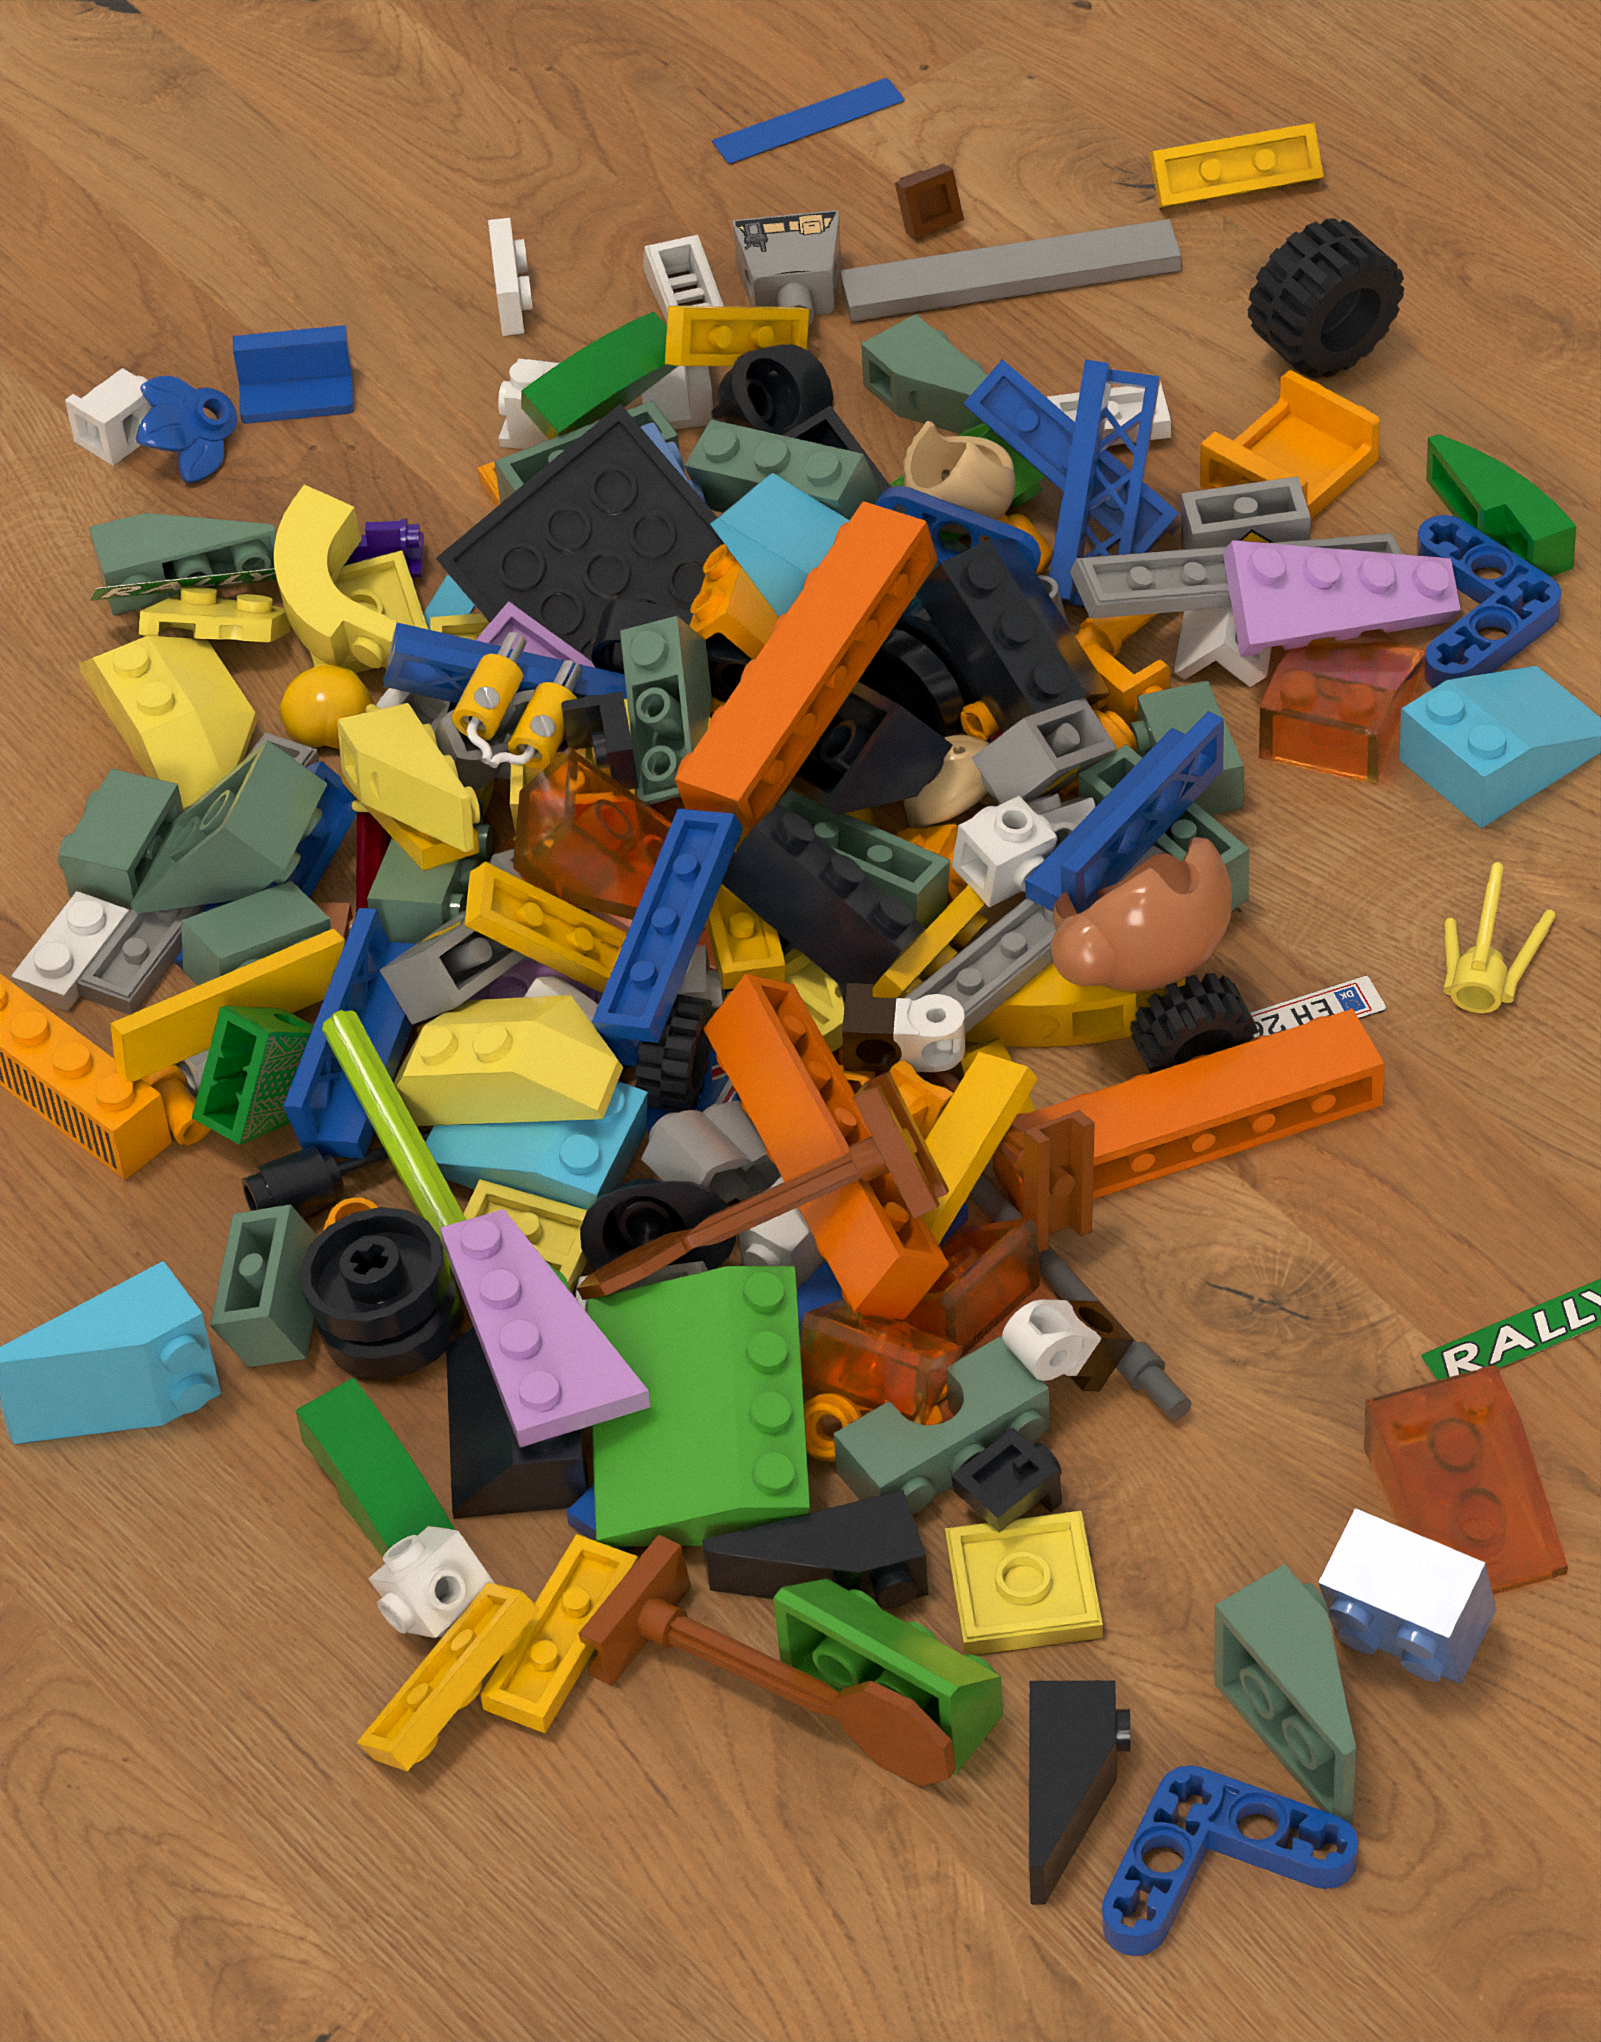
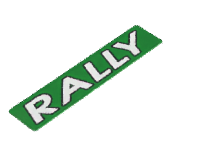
[90,568,277,601]
[1422,1279,1601,1390]

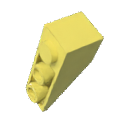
[337,703,480,852]

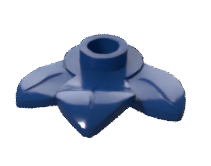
[135,376,237,484]

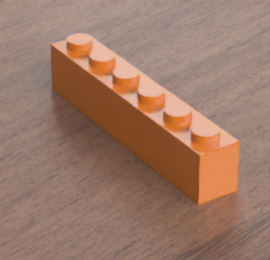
[674,501,938,837]
[703,974,949,1321]
[992,1009,1385,1215]

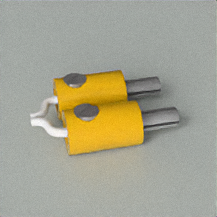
[451,632,582,769]

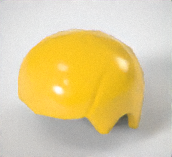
[279,663,376,749]

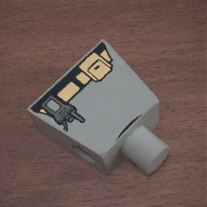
[732,210,842,327]

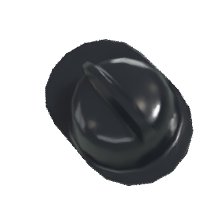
[711,344,833,435]
[580,1179,737,1271]

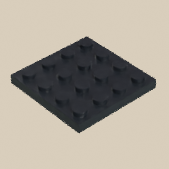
[436,404,724,661]

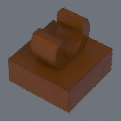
[895,163,964,239]

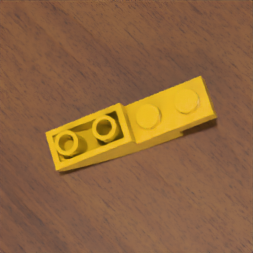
[965,961,1186,1048]

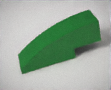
[521,311,678,440]
[1426,434,1577,577]
[295,1377,455,1557]

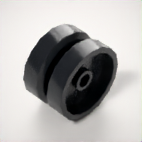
[858,599,982,738]
[300,1207,464,1380]

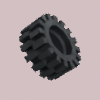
[1130,973,1258,1074]
[635,994,715,1112]

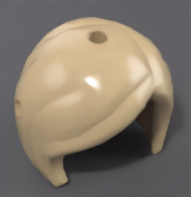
[902,421,1016,534]
[903,735,1001,828]

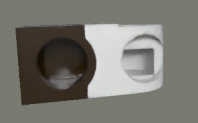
[842,983,965,1072]
[1002,1300,1134,1392]

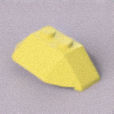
[79,636,257,811]
[394,995,623,1126]

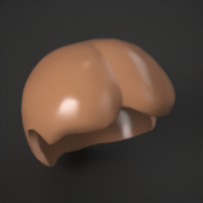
[1051,837,1232,992]

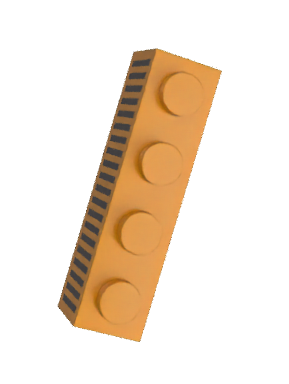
[0,974,172,1180]

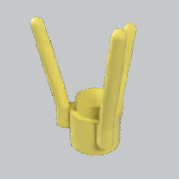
[1443,862,1556,1013]

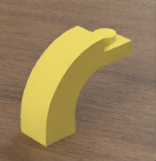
[274,484,403,669]

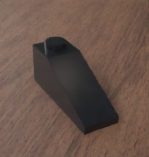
[702,1490,928,1608]
[1029,1680,1131,1905]

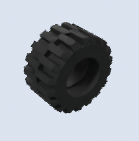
[1247,218,1404,378]

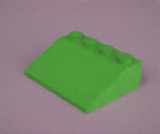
[587,1266,810,1546]

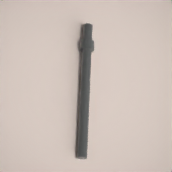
[969,1172,1191,1420]

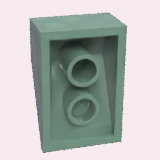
[130,740,327,913]
[1214,1564,1356,1827]

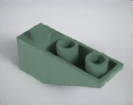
[861,314,988,434]
[89,513,276,615]
[620,616,712,806]

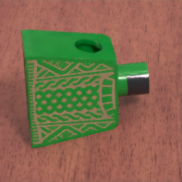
[191,1006,314,1145]

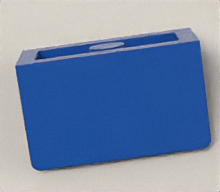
[233,325,354,424]

